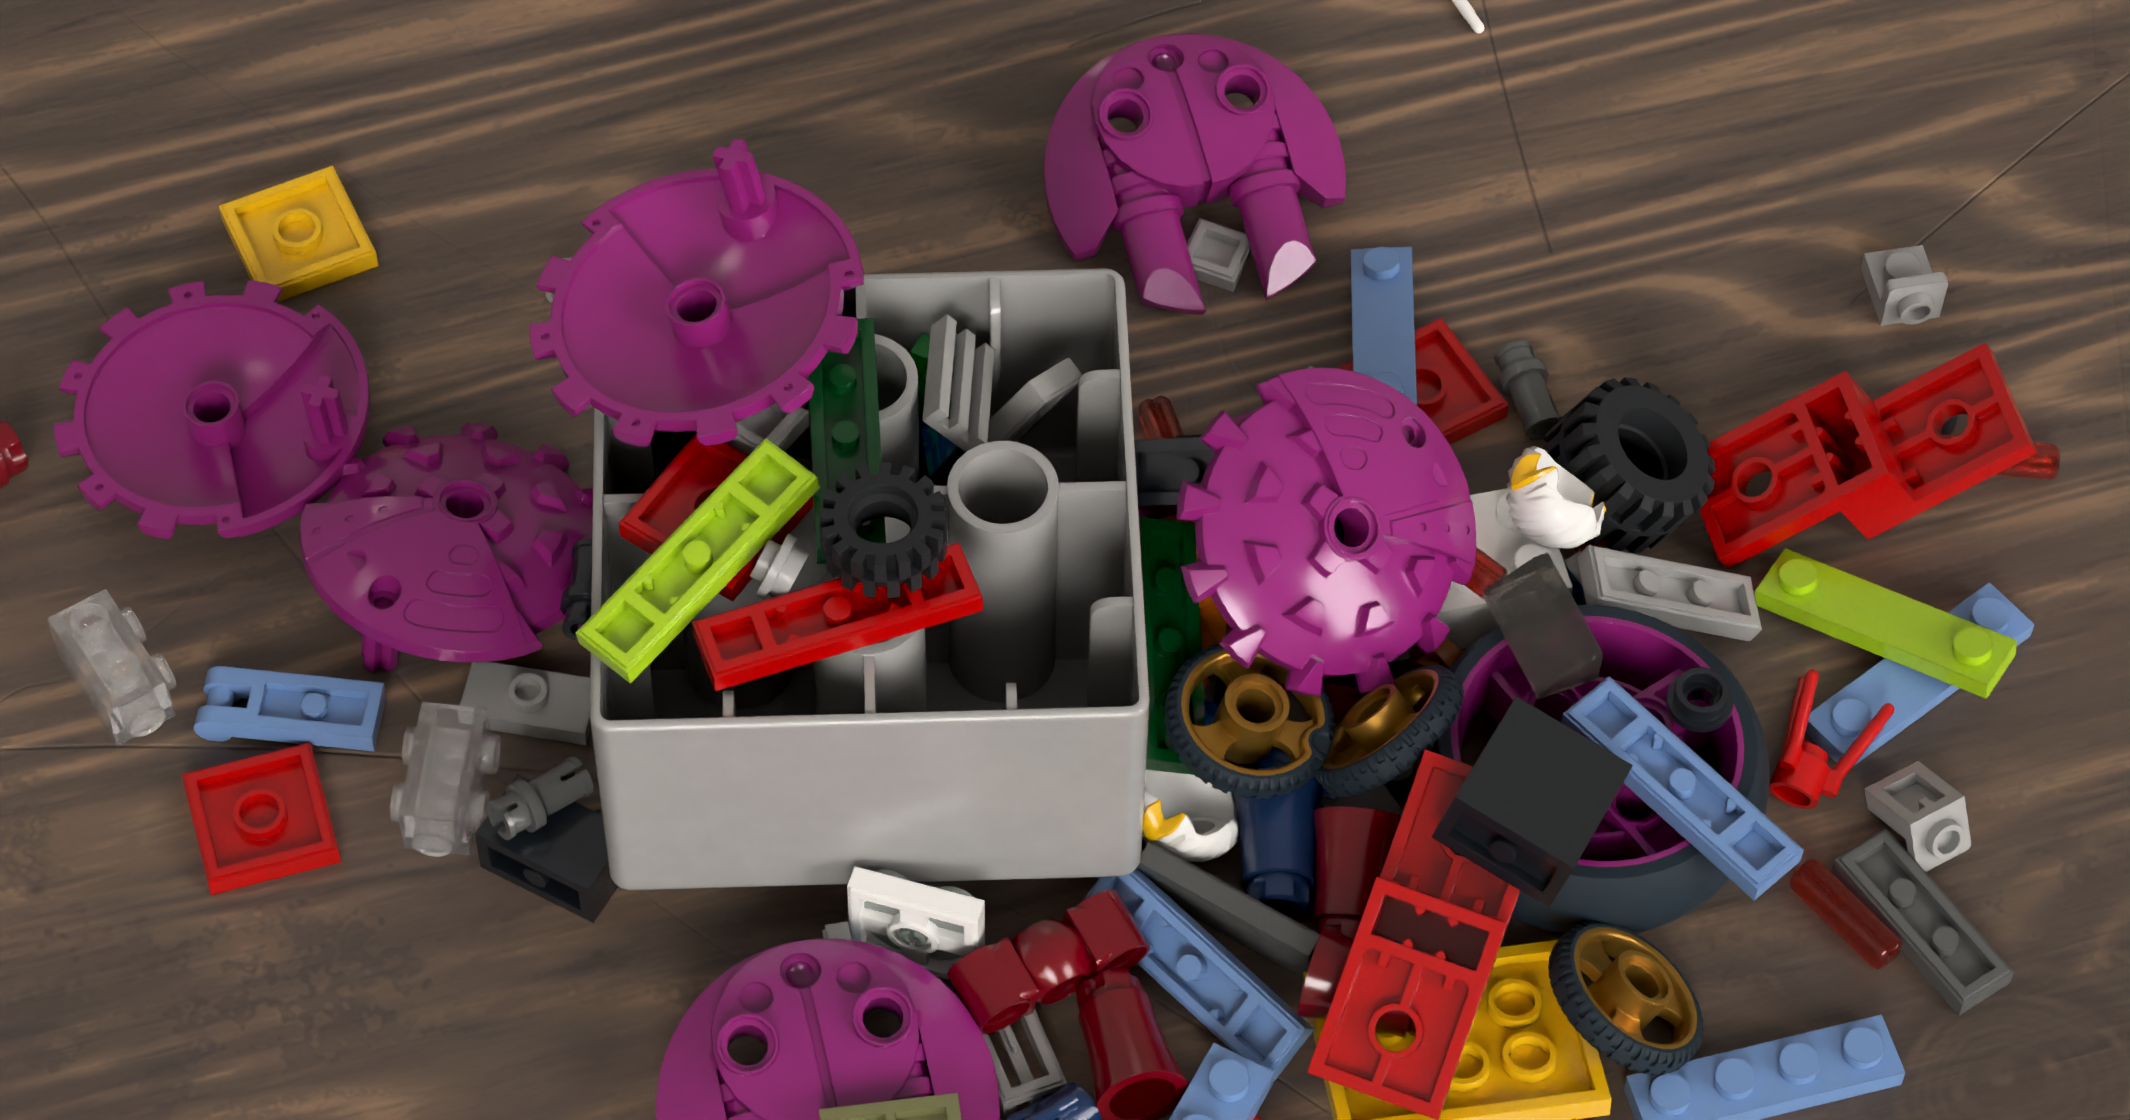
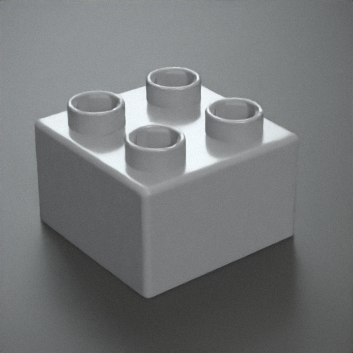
[590,268,1150,890]

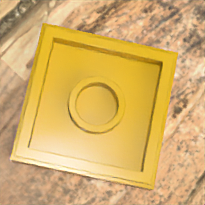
[219,165,379,303]

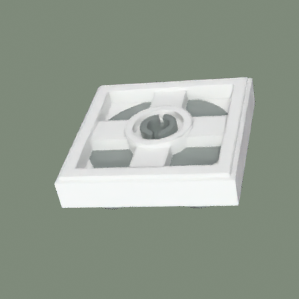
[847,866,985,980]

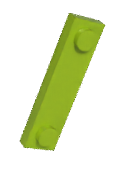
[576,438,820,684]
[1755,548,2017,699]

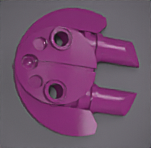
[1043,33,1346,315]
[656,939,1000,1120]

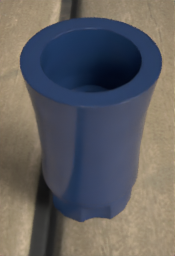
[1233,767,1324,919]

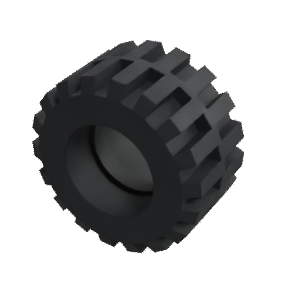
[1542,377,1716,553]

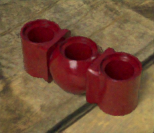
[947,889,1150,1035]

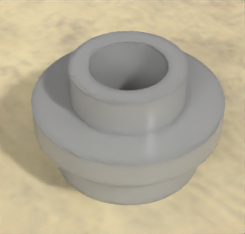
[750,533,810,600]

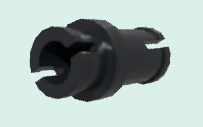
[560,538,592,640]

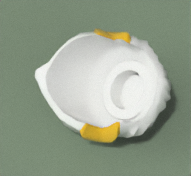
[1506,446,1606,549]
[1142,770,1239,862]

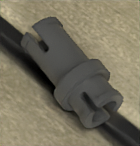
[1494,340,1562,440]
[486,756,594,840]

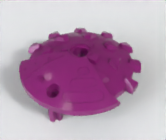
[529,139,865,447]
[54,280,371,539]
[1176,368,1477,697]
[299,422,593,673]

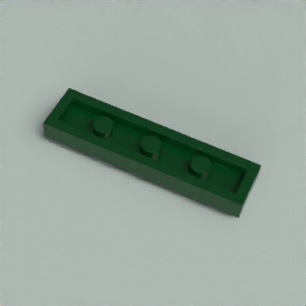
[808,318,886,564]
[1139,517,1206,775]

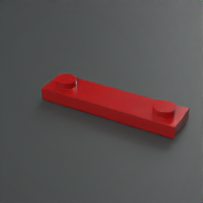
[692,542,983,691]

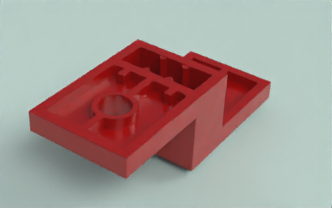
[1699,343,2038,569]
[1307,750,1520,1120]

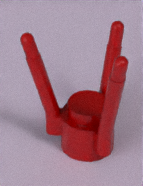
[1769,669,1895,809]

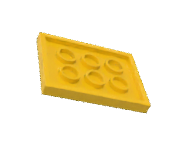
[1302,940,1612,1120]

